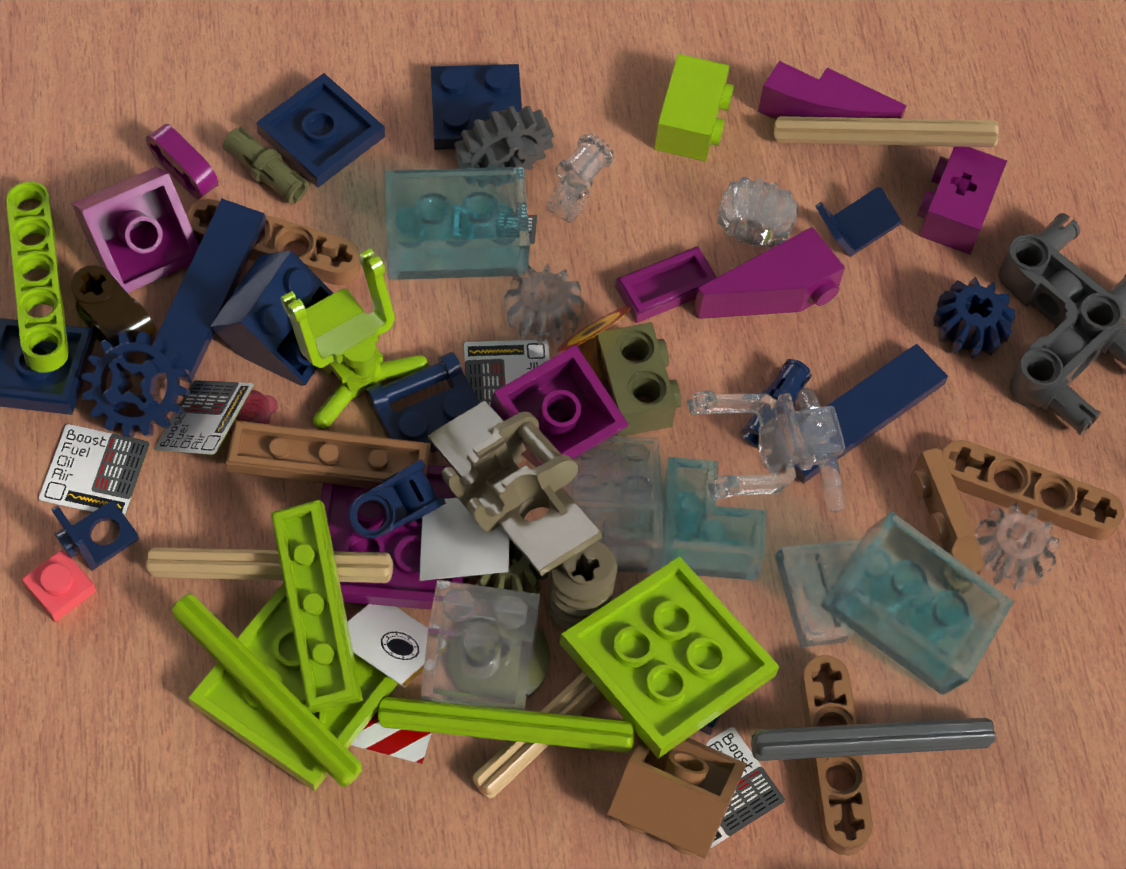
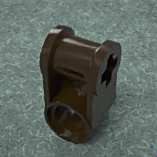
[71,265,156,346]

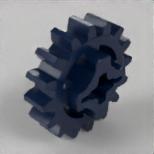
[82,331,191,437]

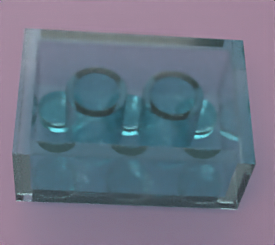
[385,167,530,280]
[820,511,1014,695]

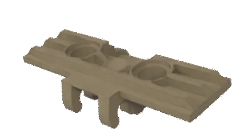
[428,401,603,576]

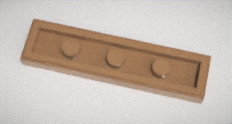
[226,420,431,494]

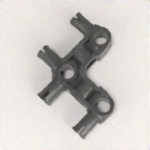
[999,213,1126,436]

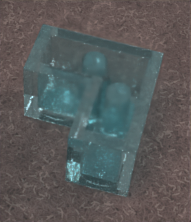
[658,457,766,581]

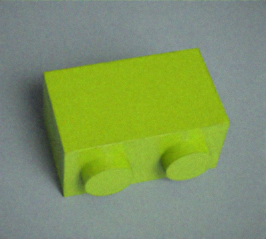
[654,54,734,162]

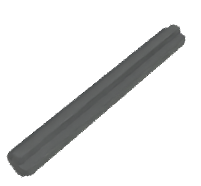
[751,718,996,761]

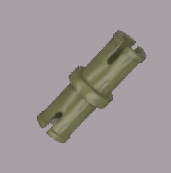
[223,127,309,205]

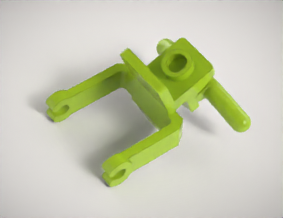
[280,248,429,430]

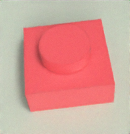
[22,549,97,622]

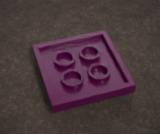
[320,465,463,612]

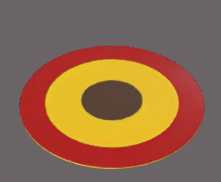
[557,306,631,352]

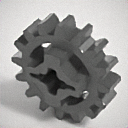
[454,106,554,183]

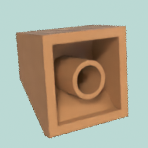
[607,738,747,859]

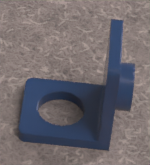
[815,187,902,256]
[51,501,139,571]

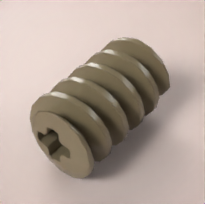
[547,541,617,631]

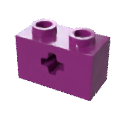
[917,147,1007,255]

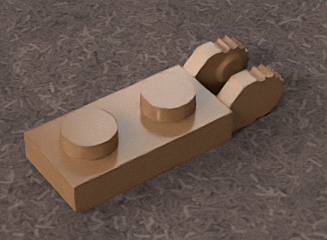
[911,447,985,590]

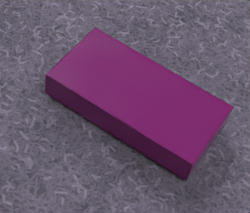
[615,246,717,323]

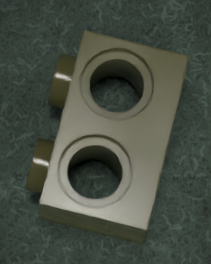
[594,322,681,437]

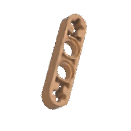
[187,199,361,285]
[942,440,1124,540]
[800,655,873,856]

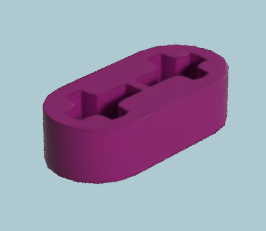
[146,124,219,199]

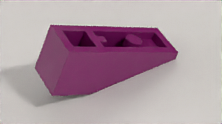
[693,227,845,319]

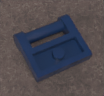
[365,352,480,454]

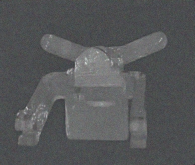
[687,388,845,513]

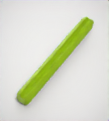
[172,594,363,787]
[378,697,635,753]

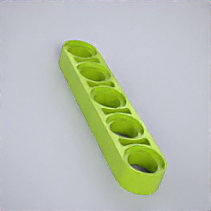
[6,182,69,373]

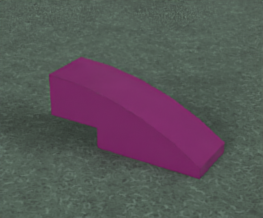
[758,61,907,120]

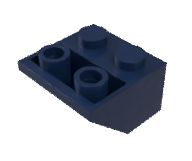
[210,250,334,386]

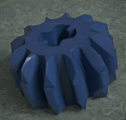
[933,277,1015,359]

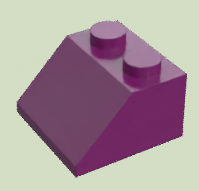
[71,167,199,293]
[490,345,629,467]

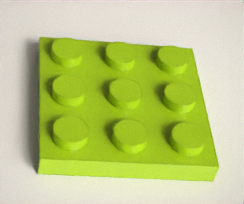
[559,556,780,759]
[188,583,399,792]

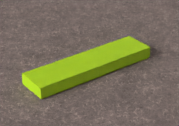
[271,500,363,713]

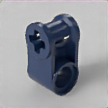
[346,459,446,540]

